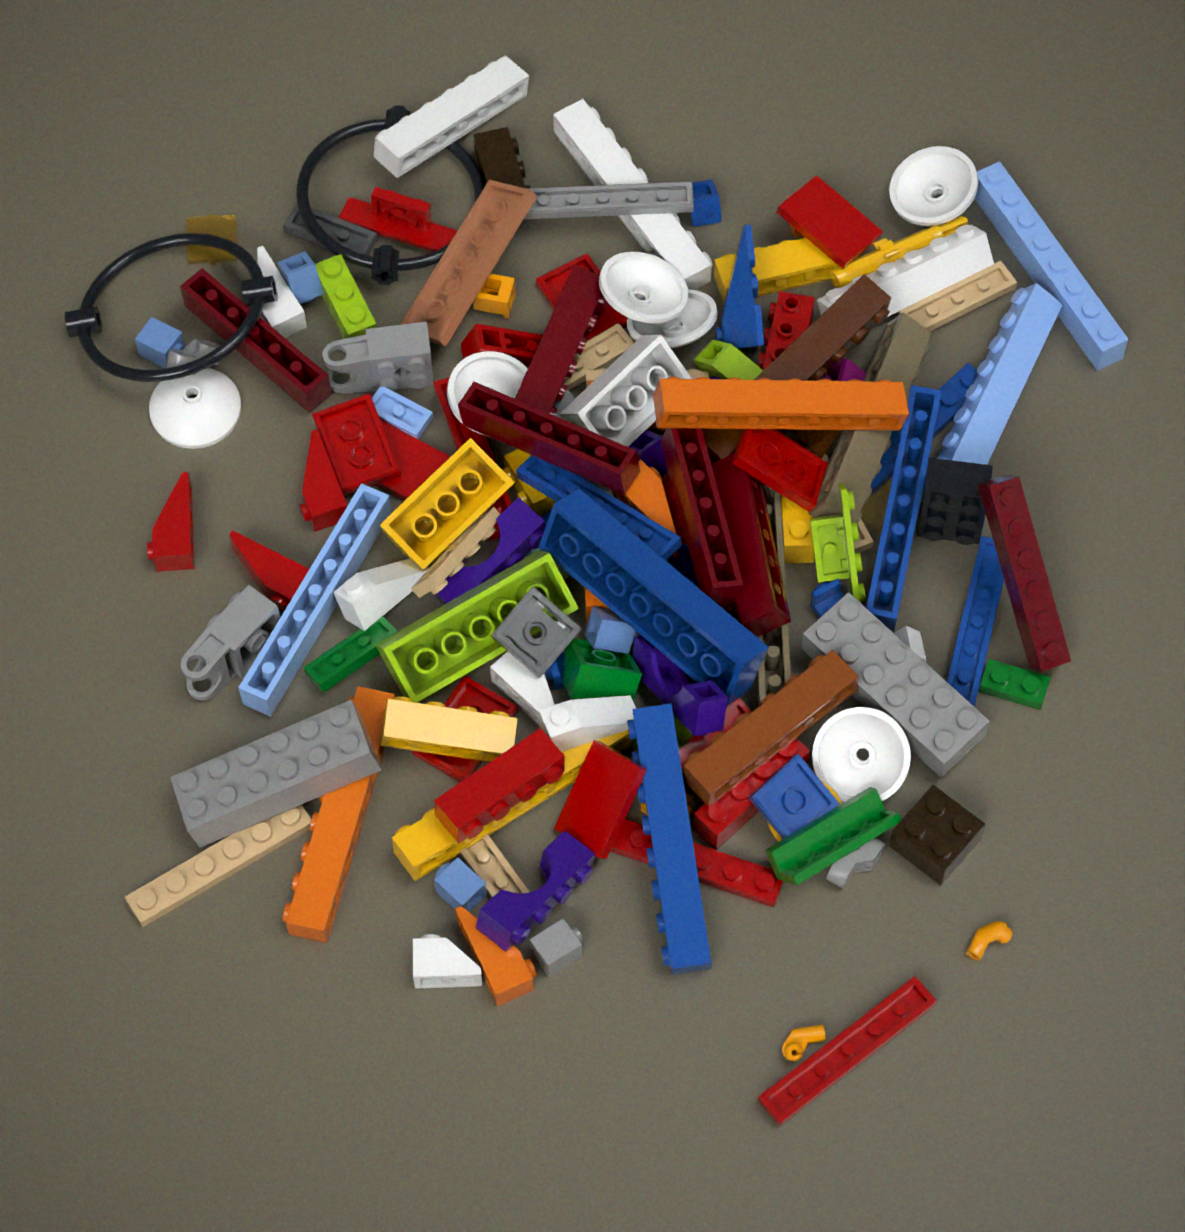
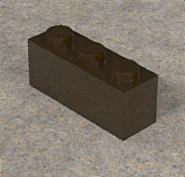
[473,127,531,188]

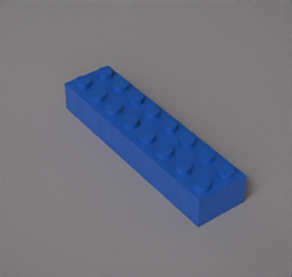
[539,488,768,707]

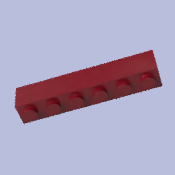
[514,264,605,416]
[180,268,332,413]
[458,382,640,495]
[661,428,744,606]
[711,453,791,637]
[977,475,1071,671]

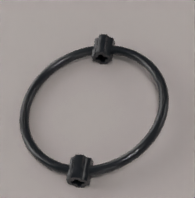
[296,105,485,285]
[65,233,278,382]

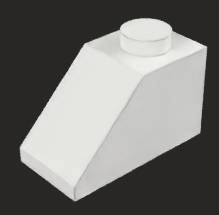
[413,934,482,989]

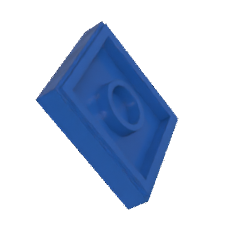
[748,754,840,839]

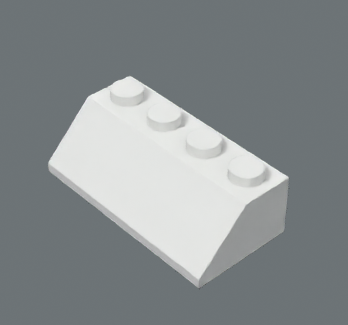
[559,334,692,447]

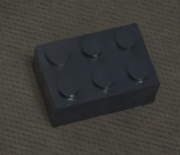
[917,457,993,545]

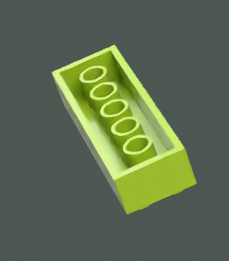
[375,550,579,703]

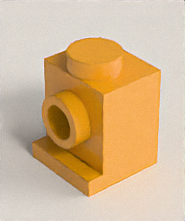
[473,273,516,319]

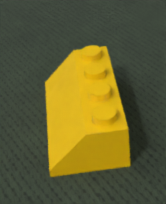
[380,438,515,571]

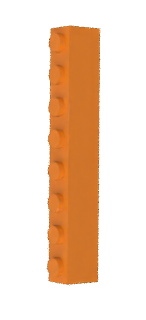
[653,377,909,431]
[282,686,395,943]

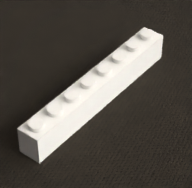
[553,99,713,290]

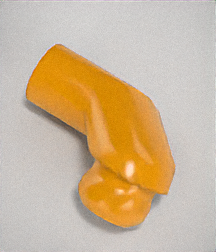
[966,921,1012,961]
[782,1024,826,1061]

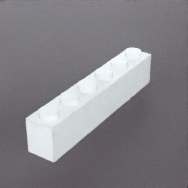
[374,55,529,178]
[816,225,994,317]

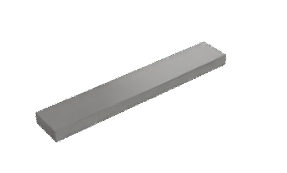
[524,181,694,219]

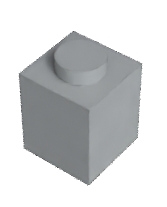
[530,918,584,977]

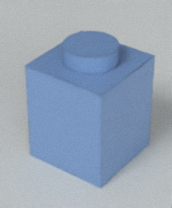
[278,251,323,304]
[135,317,186,368]
[584,606,638,653]
[434,857,487,912]

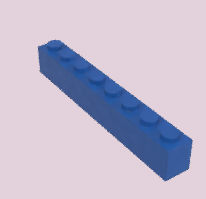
[866,385,942,633]
[627,703,712,975]

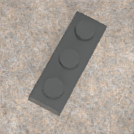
[284,203,378,256]

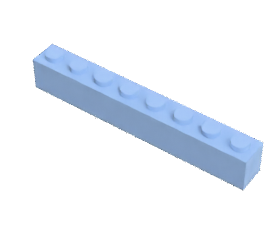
[974,161,1129,371]
[937,283,1063,465]
[238,483,391,717]

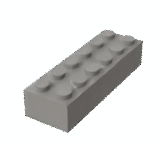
[801,592,990,778]
[170,699,381,848]

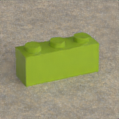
[315,254,377,339]

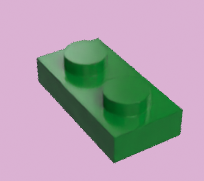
[979,659,1051,710]

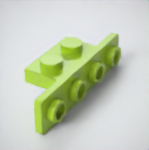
[810,483,866,603]

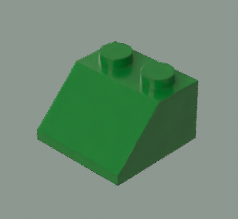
[563,638,642,701]

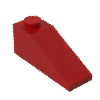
[461,323,542,368]
[299,429,348,532]
[147,472,195,572]
[229,530,309,611]

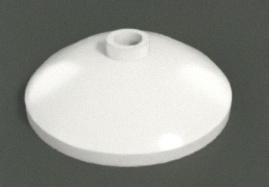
[889,146,978,226]
[599,252,688,323]
[627,290,718,349]
[447,351,528,436]
[149,368,241,449]
[812,707,911,802]

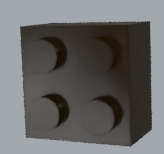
[889,785,985,885]

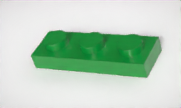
[303,616,398,693]

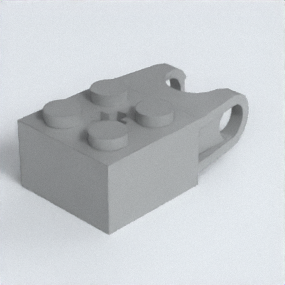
[322,321,434,394]
[181,585,280,701]

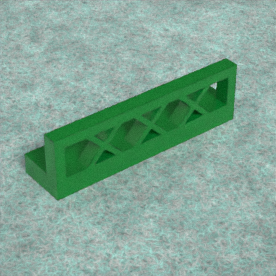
[765,787,901,885]

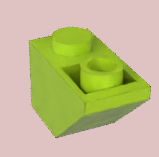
[693,339,764,380]

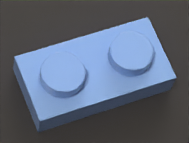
[372,387,434,439]

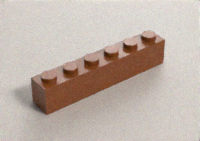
[683,649,859,807]

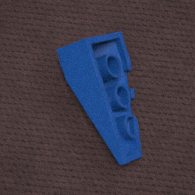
[715,225,764,350]

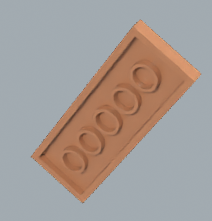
[400,180,537,347]

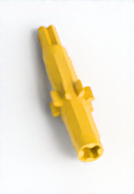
[829,216,968,288]

